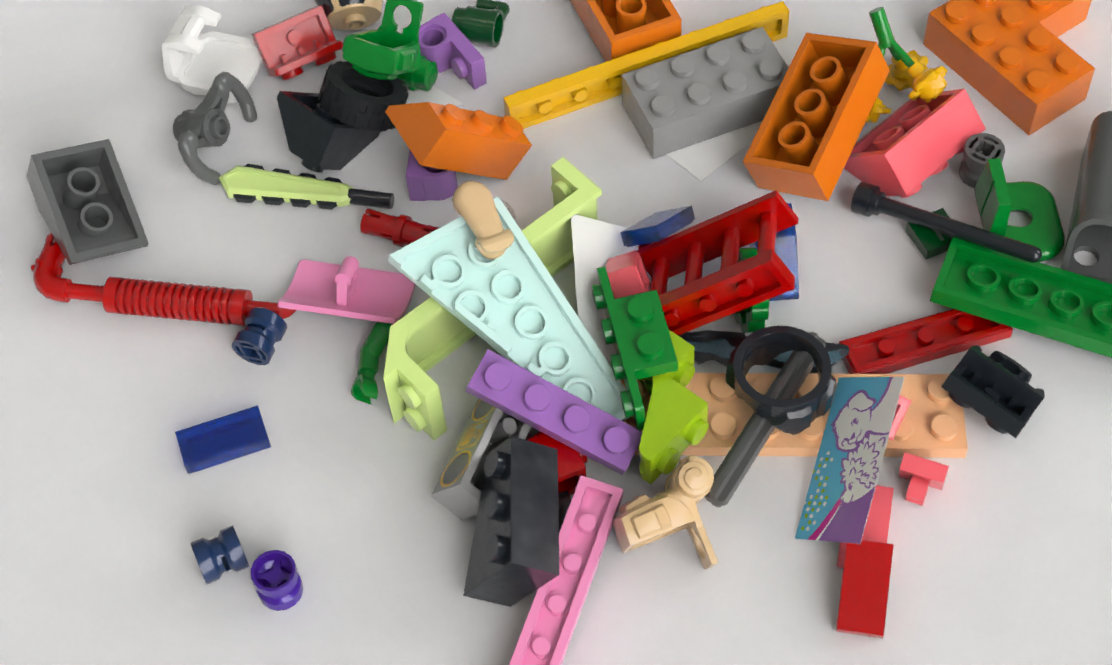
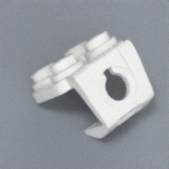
[162,6,263,103]

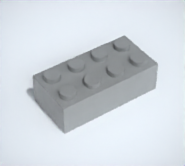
[622,27,789,159]

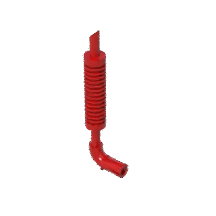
[31,233,296,326]

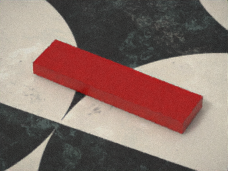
[838,309,1013,374]

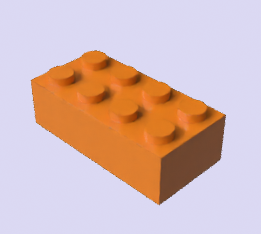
[570,0,682,62]
[742,33,890,201]

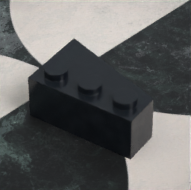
[463,436,560,607]

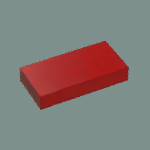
[836,540,894,639]

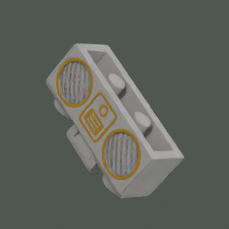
[432,398,531,520]

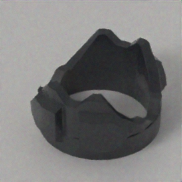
[725,326,836,435]

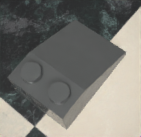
[26,139,149,265]

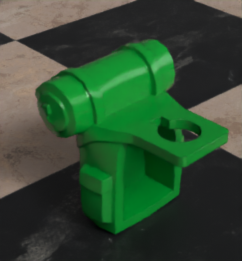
[342,0,438,92]

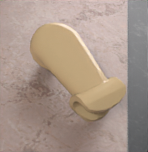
[452,181,514,259]

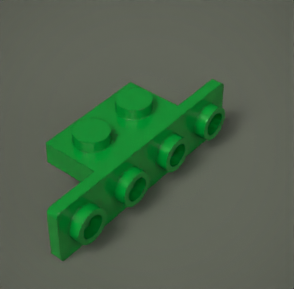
[591,266,678,431]

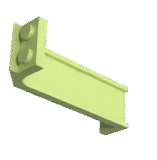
[383,157,602,440]

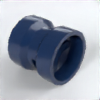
[232,307,288,365]
[190,525,250,584]

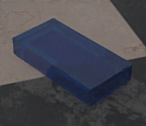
[620,205,695,247]
[175,405,271,474]

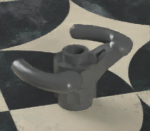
[173,72,257,185]

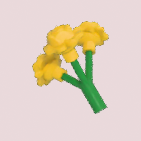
[865,7,948,123]

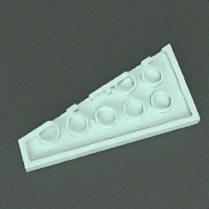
[388,196,630,421]

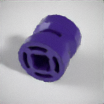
[250,550,303,611]

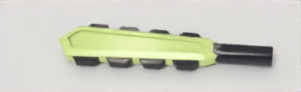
[219,164,394,210]

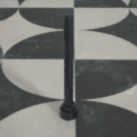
[851,182,1042,263]

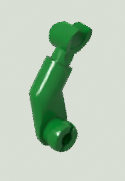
[351,322,393,405]

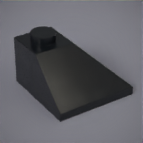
[277,91,380,173]

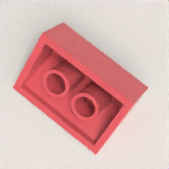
[844,88,986,198]

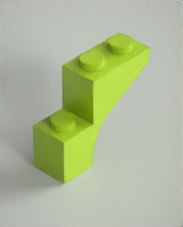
[638,329,709,485]

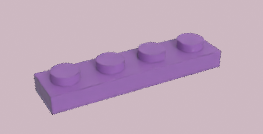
[466,349,642,475]

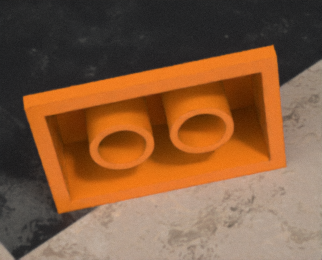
[385,102,532,180]

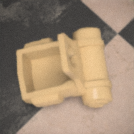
[613,455,718,570]

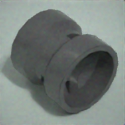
[959,133,1005,188]

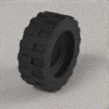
[318,61,409,132]

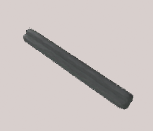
[704,332,825,508]

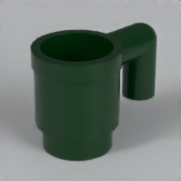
[452,0,510,48]

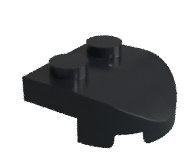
[941,345,1045,438]

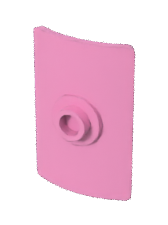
[277,256,416,324]

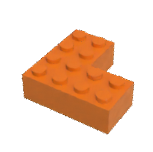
[923,0,1095,136]

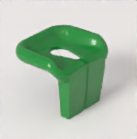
[974,158,1065,262]

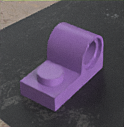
[419,13,487,90]
[406,149,458,201]

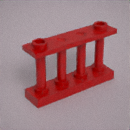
[637,190,799,335]

